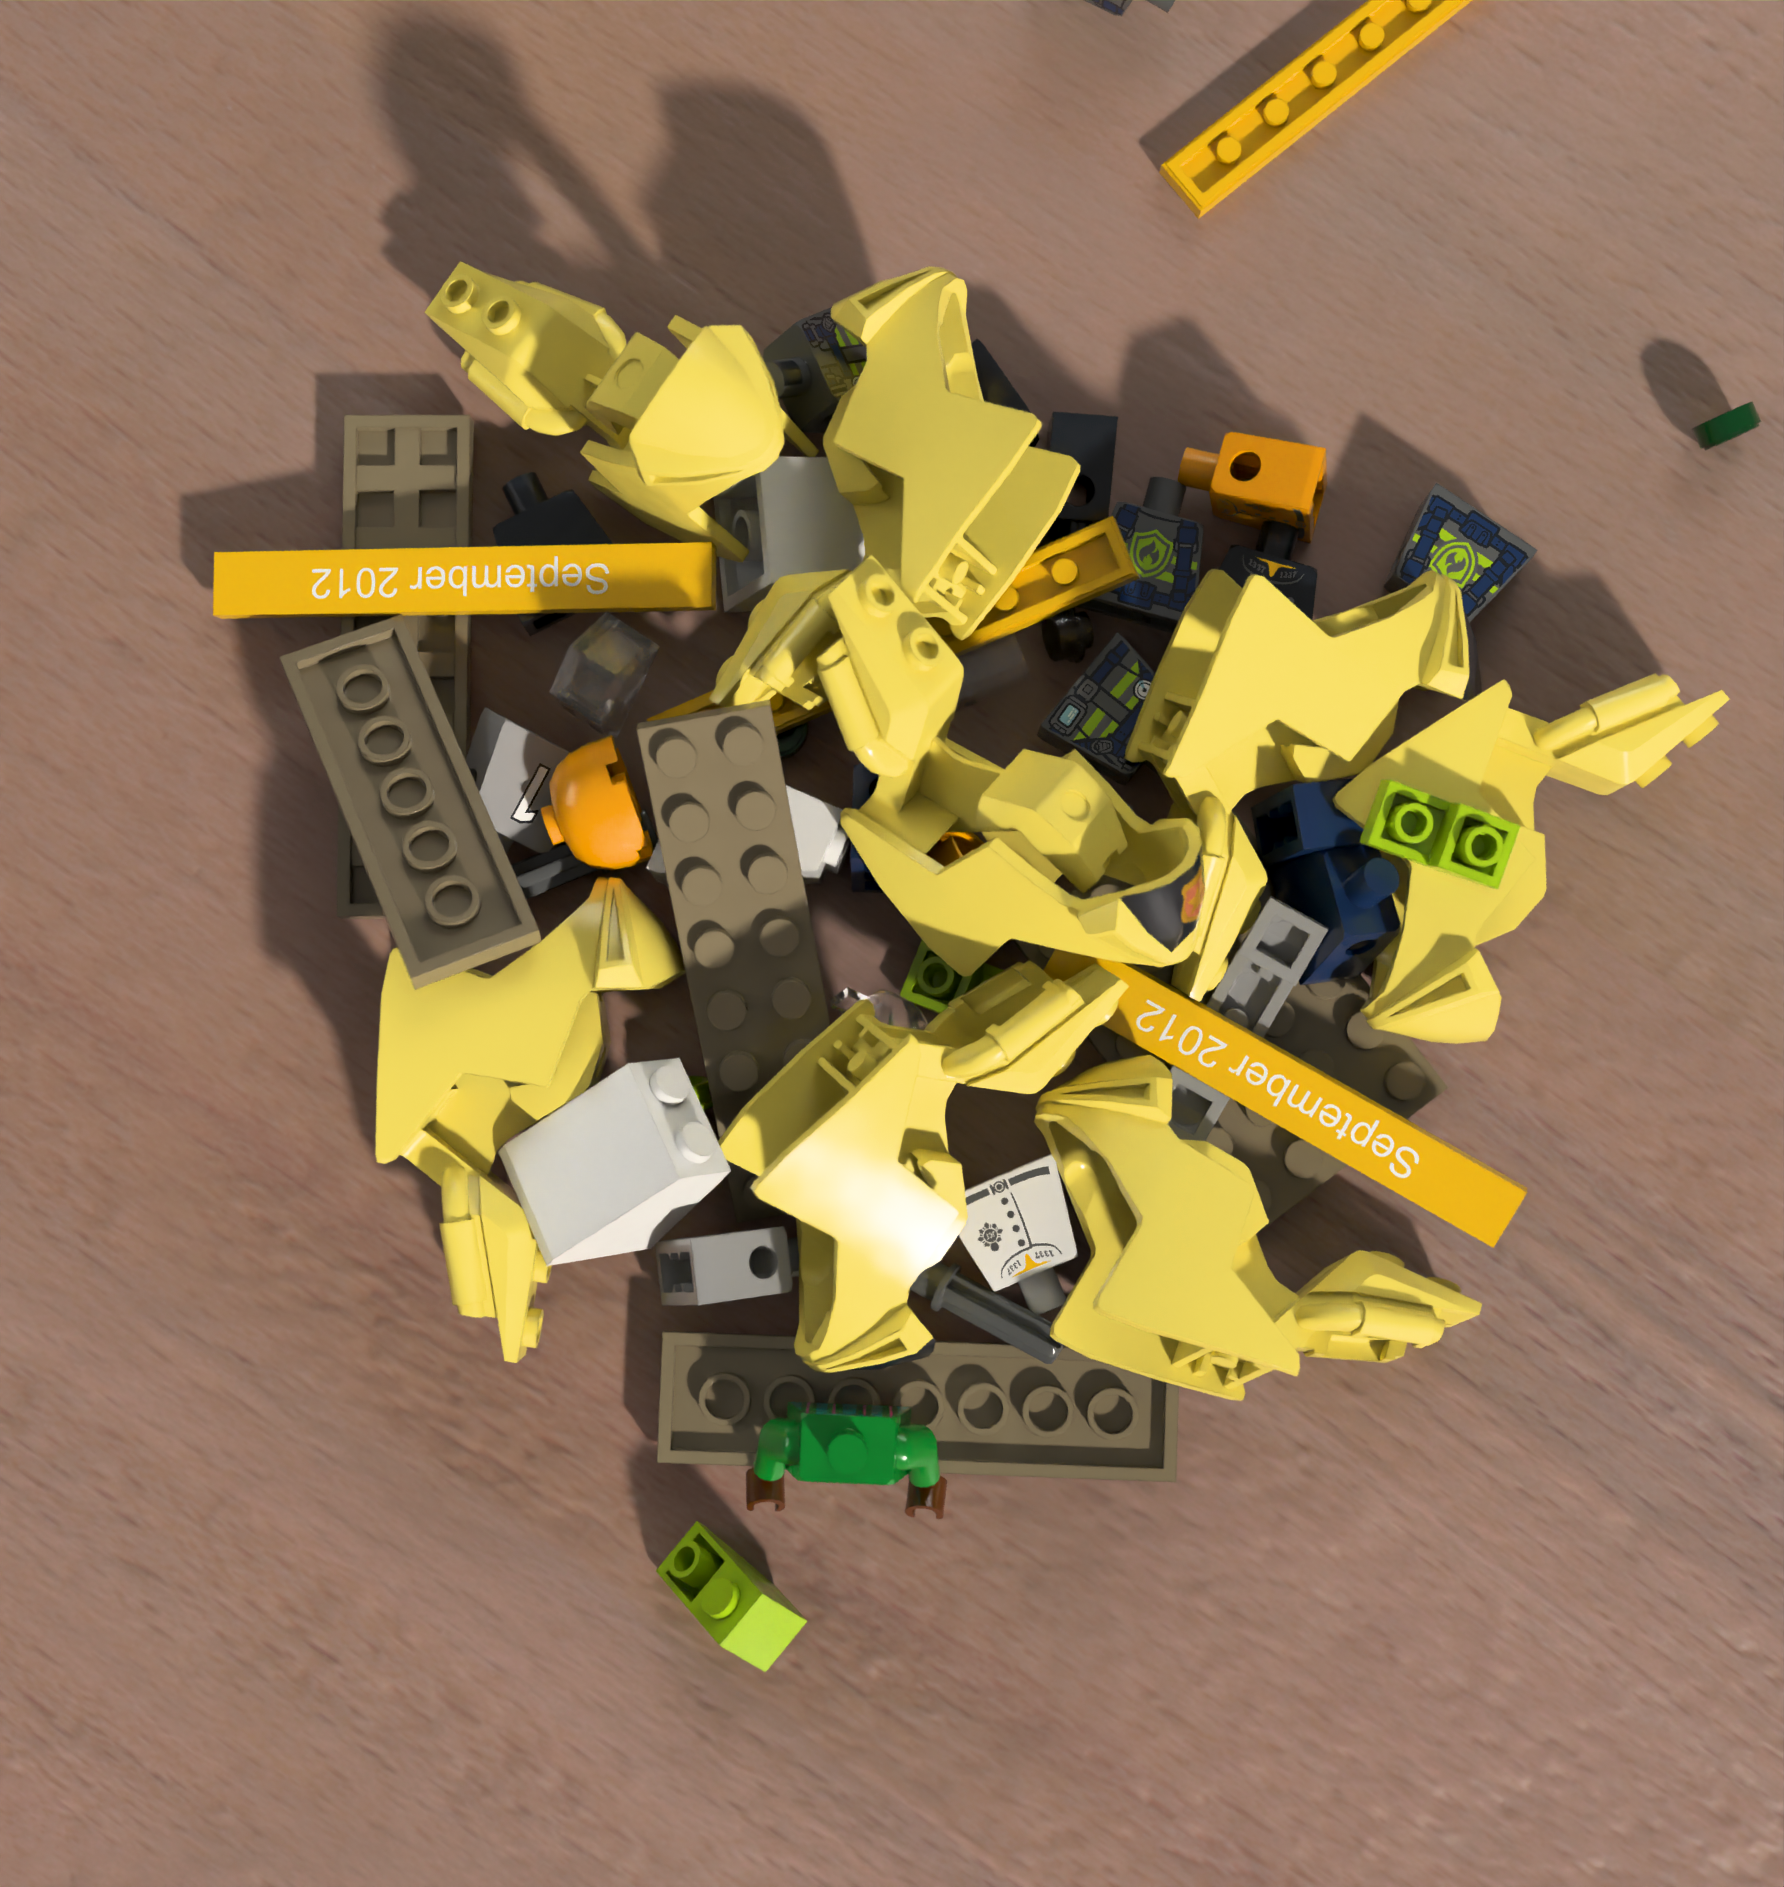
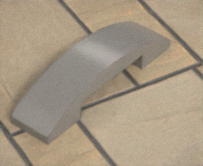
[1168,896,1328,1141]

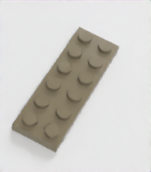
[280,614,542,990]

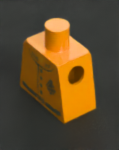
[1178,432,1327,543]

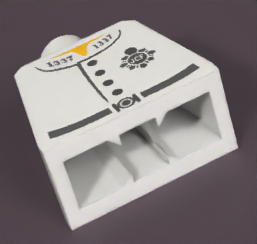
[958,1154,1078,1315]

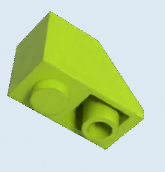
[656,1521,807,1672]

